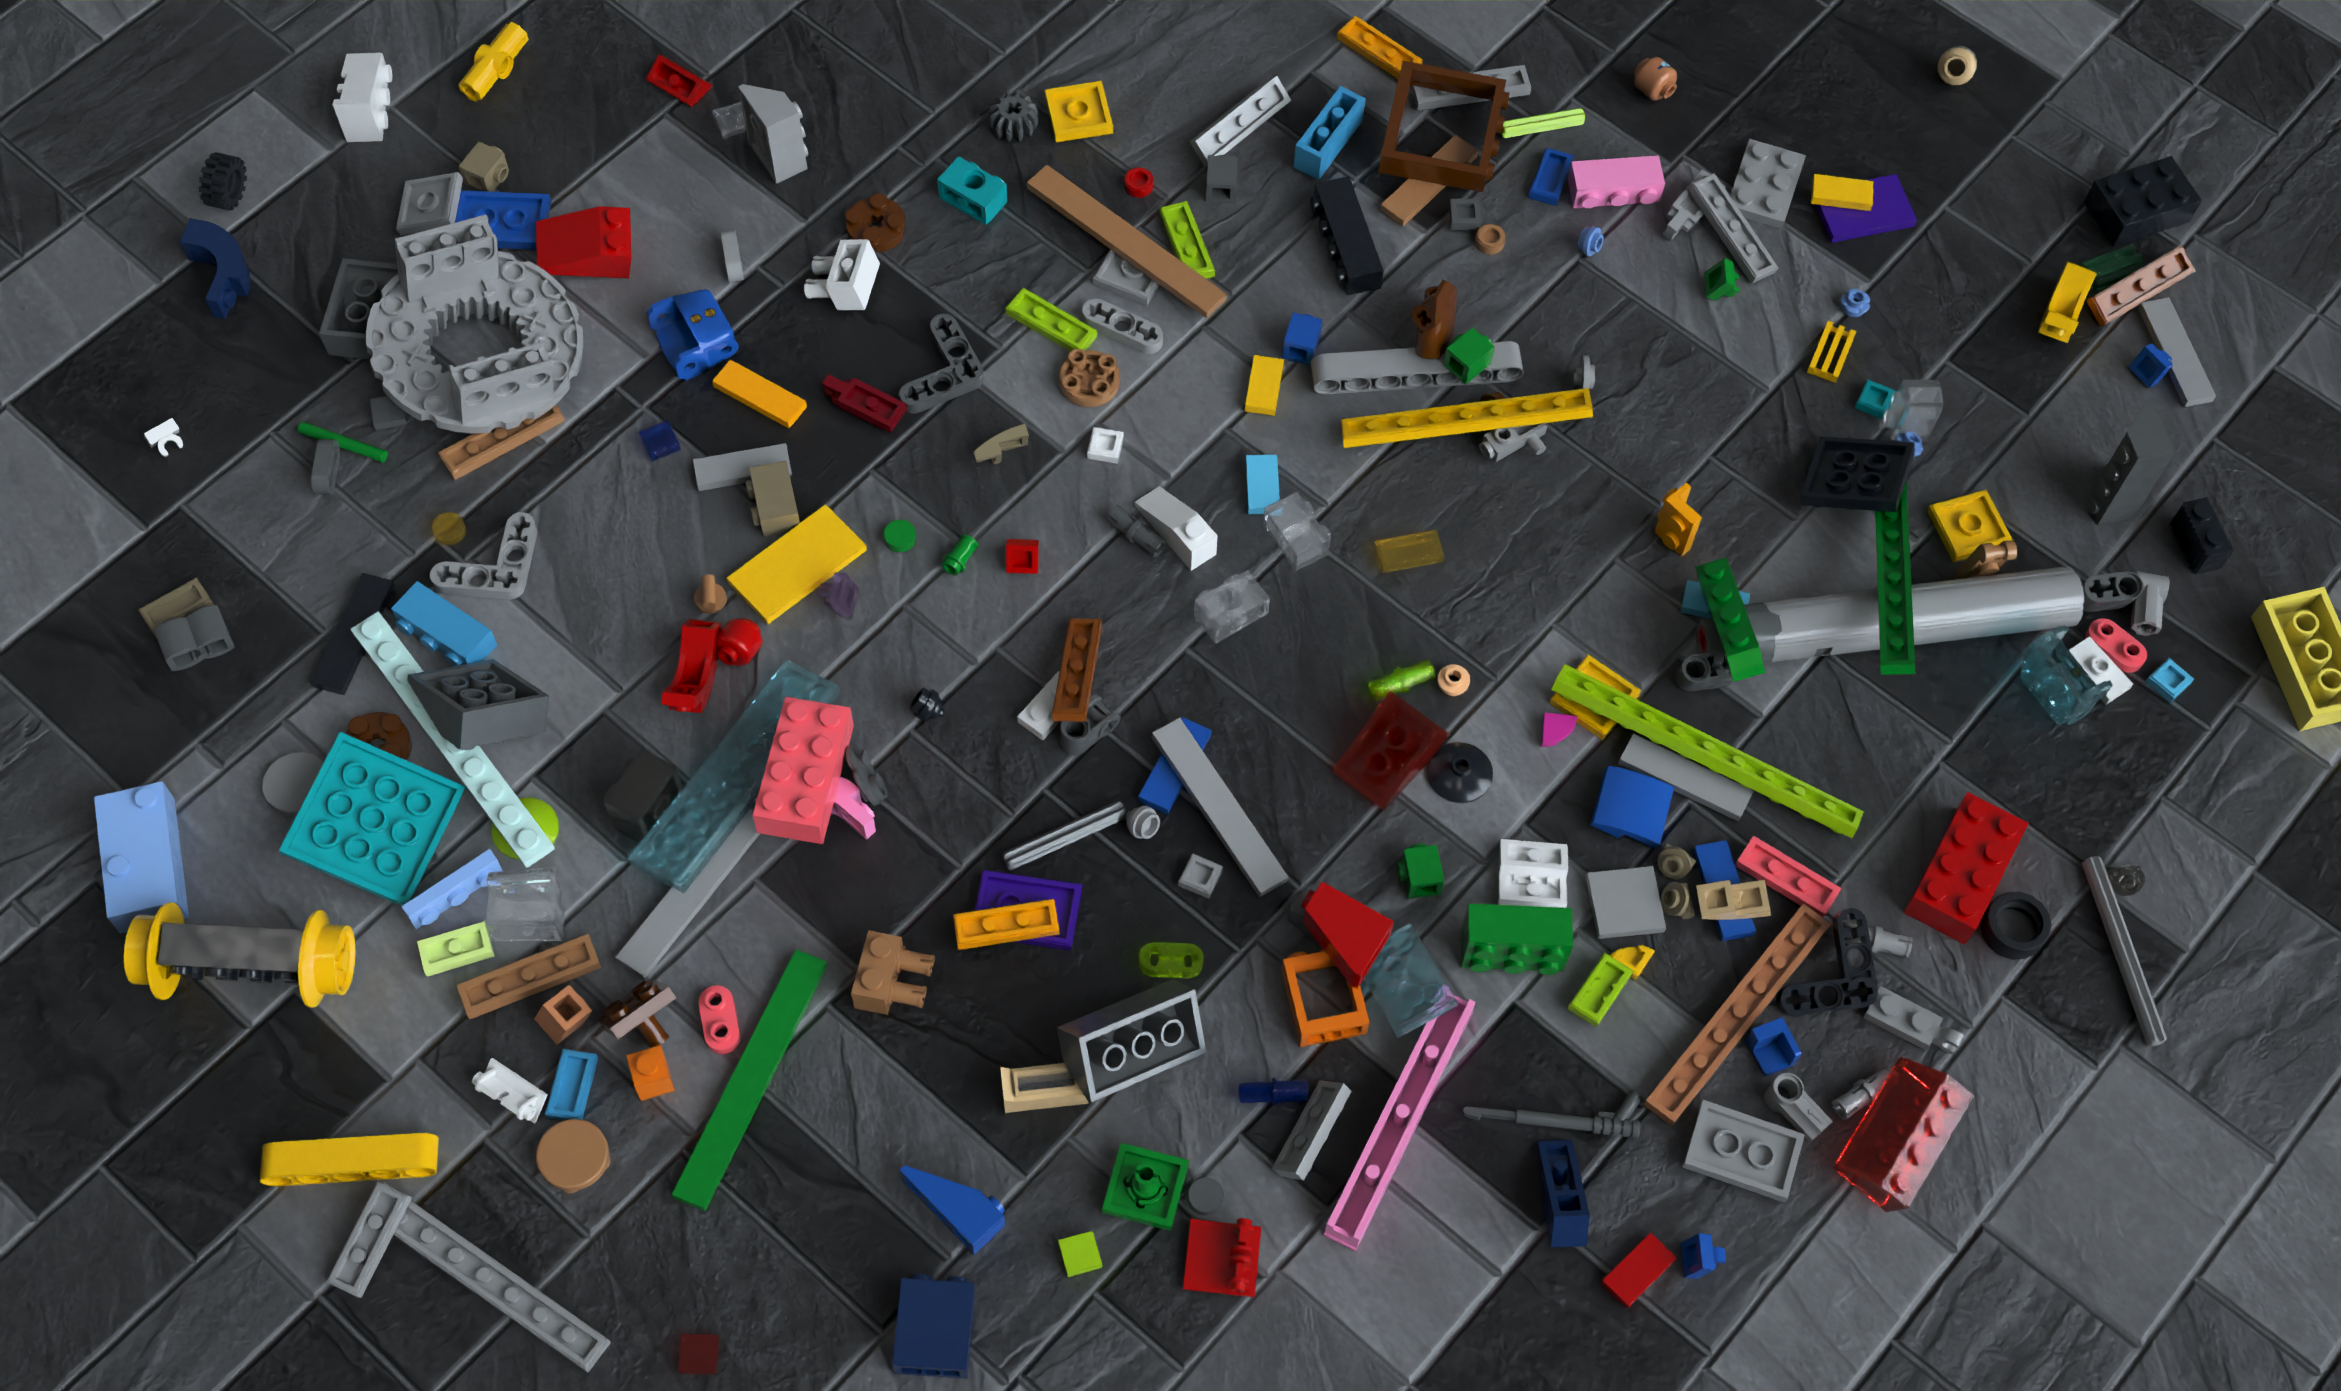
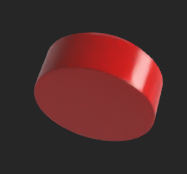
[1124,167,1154,198]

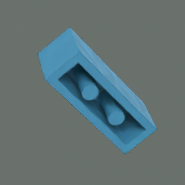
[1294,86,1366,180]
[391,581,497,666]

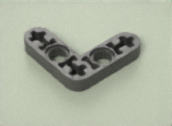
[899,313,984,414]

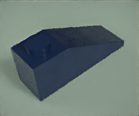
[1537,1140,1590,1247]

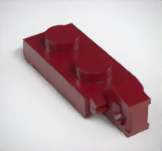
[822,374,907,433]

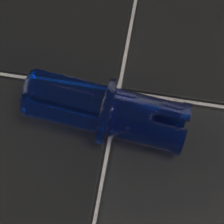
[1238,1078,1308,1106]

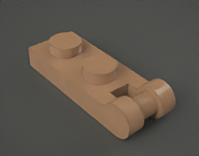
[1955,540,2017,579]

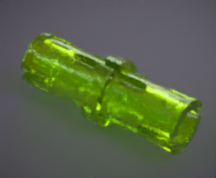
[1368,659,1435,702]

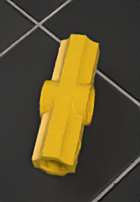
[458,22,529,102]

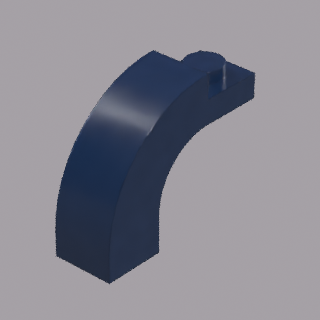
[180,218,251,319]

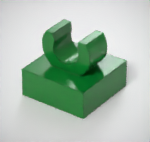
[1704,258,1740,301]

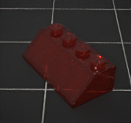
[1833,1057,1974,1212]

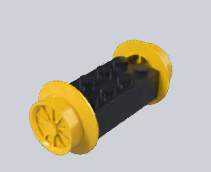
[124,902,356,1008]

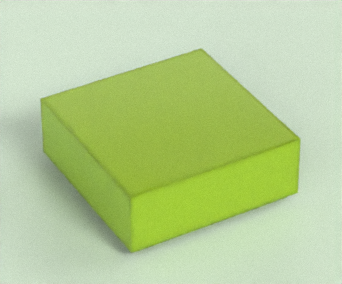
[1058,1231,1102,1277]

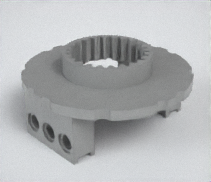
[366,215,583,433]

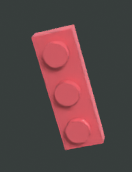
[1735,836,1842,918]

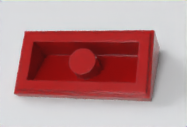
[645,54,712,107]

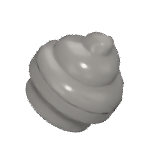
[1126,806,1160,839]

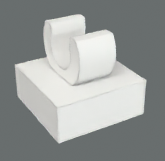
[144,418,183,457]

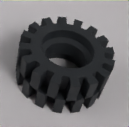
[199,152,247,211]

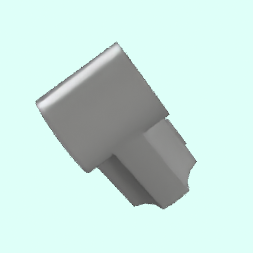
[2131,571,2170,636]
[1764,1073,1833,1143]

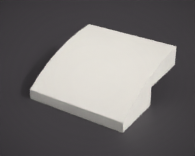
[1498,839,1568,908]

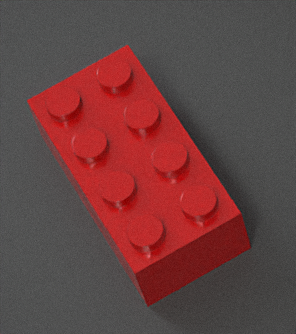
[1903,792,2029,945]

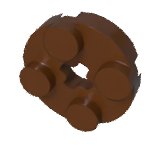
[846,193,906,252]
[345,712,412,760]

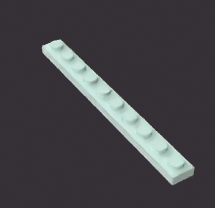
[351,611,555,868]

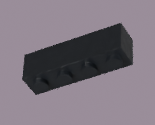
[1310,176,1384,296]

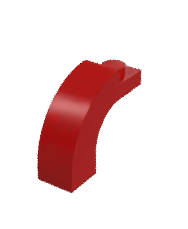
[662,619,722,713]

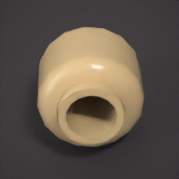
[1938,46,1977,85]

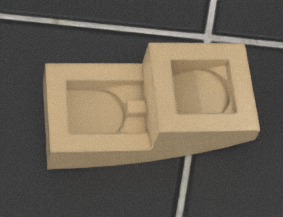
[1696,880,1771,920]

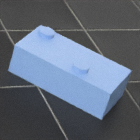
[94,781,189,934]

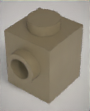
[459,141,509,192]

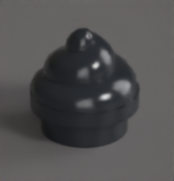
[909,687,945,720]

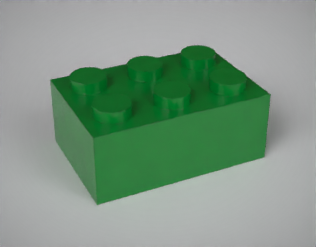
[1461,903,1573,975]

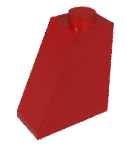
[1301,882,1394,989]

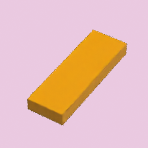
[1337,15,1423,79]
[712,359,807,429]
[953,899,1060,950]

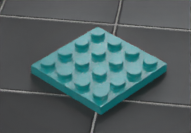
[279,732,466,906]

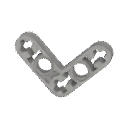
[430,512,537,600]

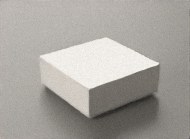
[1087,427,1124,464]

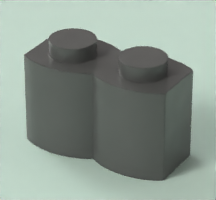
[154,605,235,671]

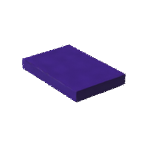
[1815,174,1917,243]
[975,870,1082,951]

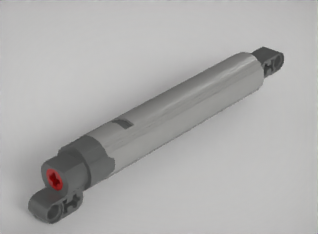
[1675,566,2144,691]

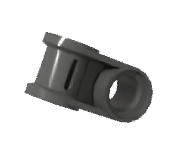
[1060,694,1121,756]

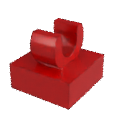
[1006,539,1039,574]

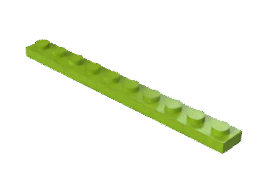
[1551,664,1864,838]

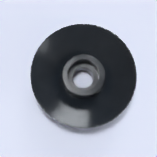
[1427,742,1493,803]

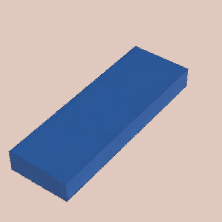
[1138,717,1212,815]
[1693,840,1756,942]

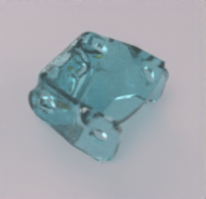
[2020,625,2113,725]

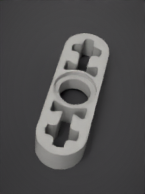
[1082,298,1163,354]

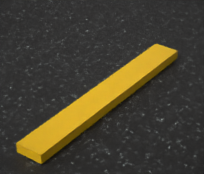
[1341,388,1593,448]

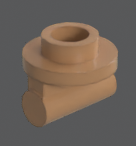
[694,574,727,613]

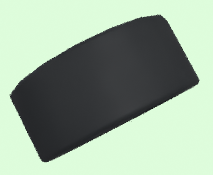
[1981,892,2052,960]

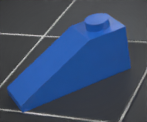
[899,1165,1005,1255]

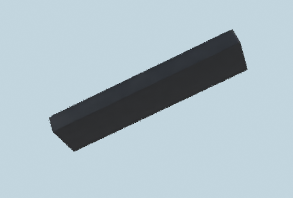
[311,573,395,695]

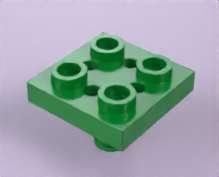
[1102,1143,1189,1231]

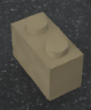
[745,460,800,537]

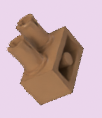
[851,930,935,1015]

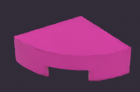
[1541,712,1577,747]

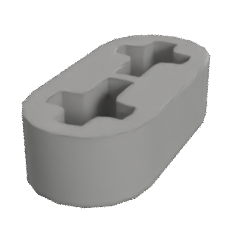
[721,229,744,283]

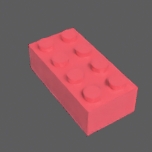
[752,697,854,844]

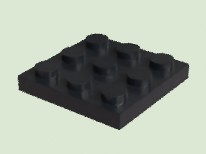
[1800,436,1915,512]

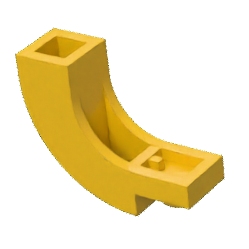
[2038,261,2097,343]

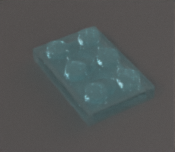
[1364,923,1458,1038]

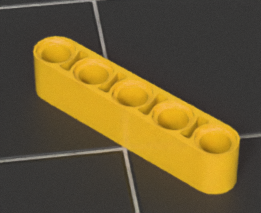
[260,1133,439,1186]

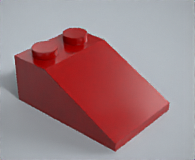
[536,206,632,279]

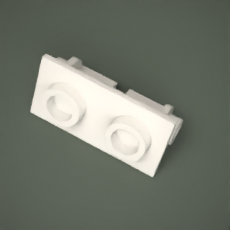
[472,1058,548,1124]

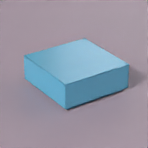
[2145,658,2194,703]

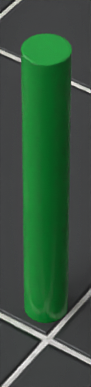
[298,421,388,463]

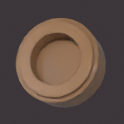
[1475,224,1506,255]

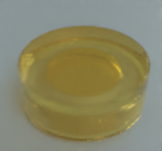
[432,512,466,545]

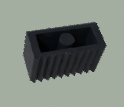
[2169,497,2234,574]

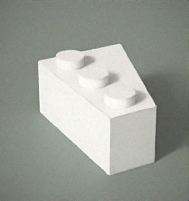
[332,53,392,142]

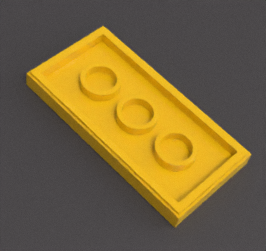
[726,504,867,625]

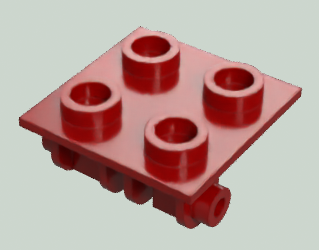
[1183,1218,1261,1298]

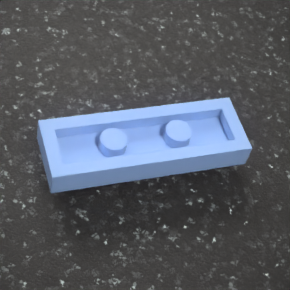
[401,849,503,929]

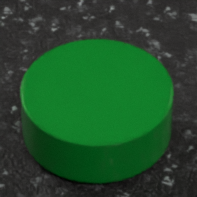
[884,520,916,553]

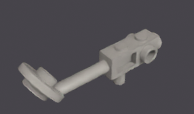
[1479,355,1595,462]

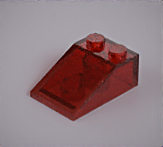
[1332,691,1450,810]

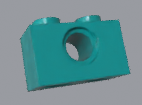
[937,156,1007,226]

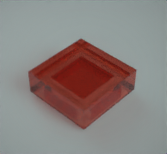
[678,1334,720,1374]

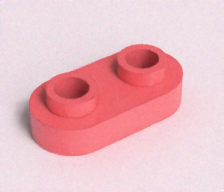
[2085,618,2147,673]
[699,985,741,1055]

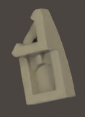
[974,424,1029,464]

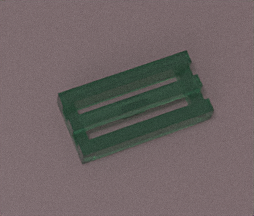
[2081,244,2148,291]

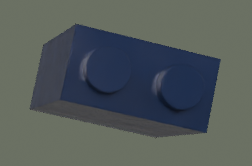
[892,1274,976,1379]

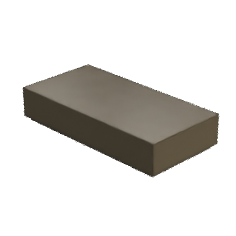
[138,577,214,638]

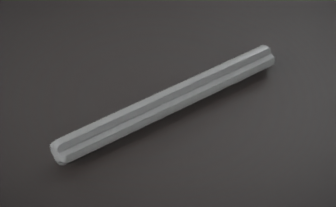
[2082,856,2167,1046]

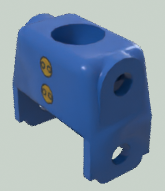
[646,289,739,381]

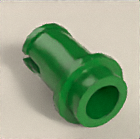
[942,534,978,576]

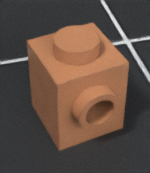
[534,985,592,1045]

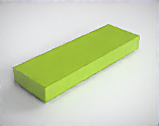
[1159,201,1215,279]
[1005,288,1097,352]

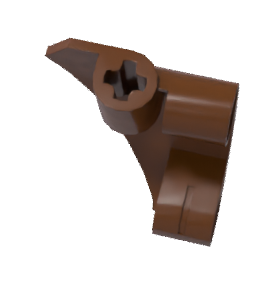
[1412,279,1458,359]

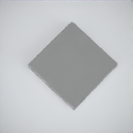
[396,172,463,236]
[1093,249,1159,306]
[1586,866,1666,939]

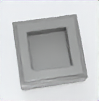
[1178,853,1223,899]

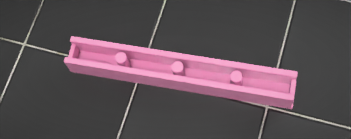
[1324,987,1476,1252]

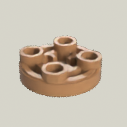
[1059,349,1120,407]
[536,1119,610,1194]

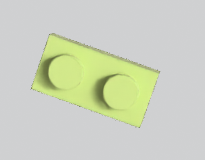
[417,921,495,977]

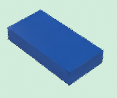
[1528,147,1574,206]

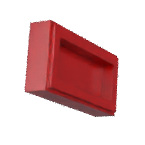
[1600,1232,1677,1309]

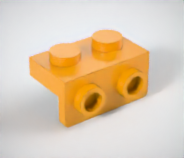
[1655,483,1702,557]

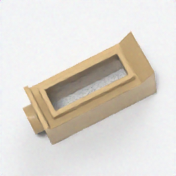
[1000,1063,1088,1113]

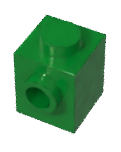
[1443,327,1495,385]
[1397,843,1444,899]

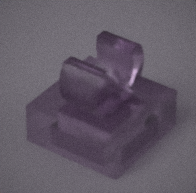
[817,573,859,617]

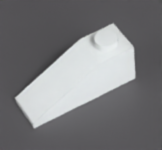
[1134,486,1217,571]

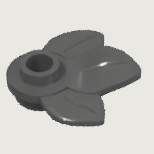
[845,745,887,806]

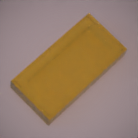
[1375,530,1445,573]

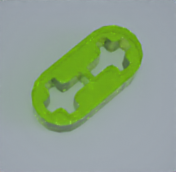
[1139,942,1204,978]

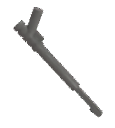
[1463,1091,1642,1138]

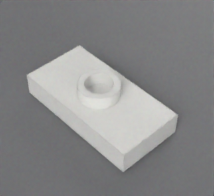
[2063,636,2133,705]

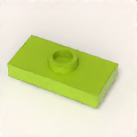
[1567,952,1633,1028]

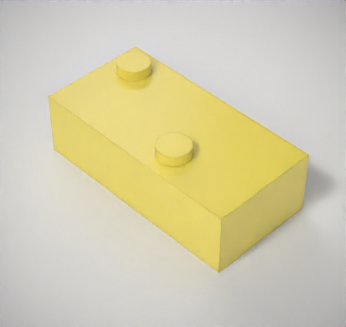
[2251,587,2341,731]

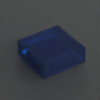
[639,421,681,462]

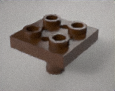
[598,979,676,1048]

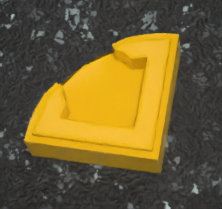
[1610,945,1655,981]

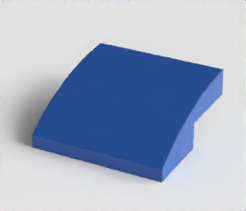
[1590,766,1674,848]

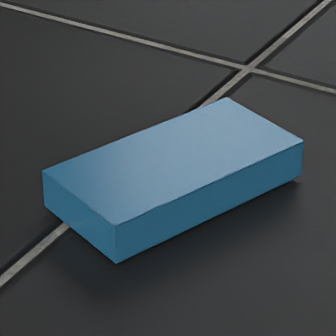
[545,1049,598,1121]

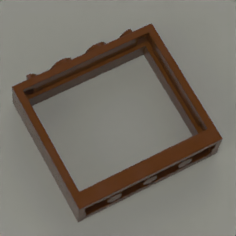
[1379,61,1510,192]

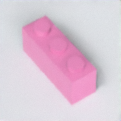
[1567,155,1665,208]

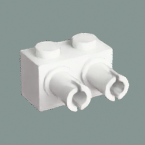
[804,239,880,310]

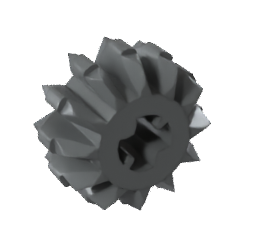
[989,92,1038,142]

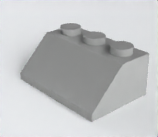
[738,84,809,184]

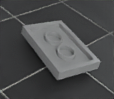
[1730,139,1806,229]
[1682,1100,1805,1203]

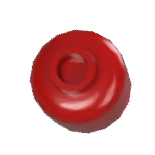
[716,618,763,666]

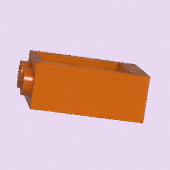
[1281,949,1370,1047]

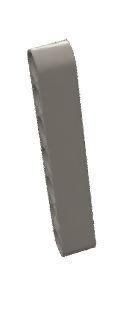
[1310,341,1524,395]

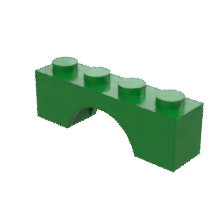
[1695,557,1765,682]

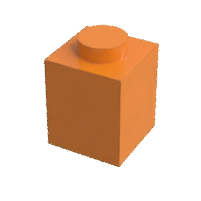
[626,1045,675,1101]

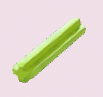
[1501,108,1585,138]

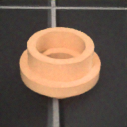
[1437,664,1470,696]

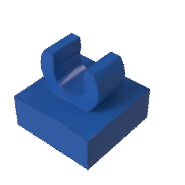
[2129,344,2173,388]
[1681,1233,1726,1279]

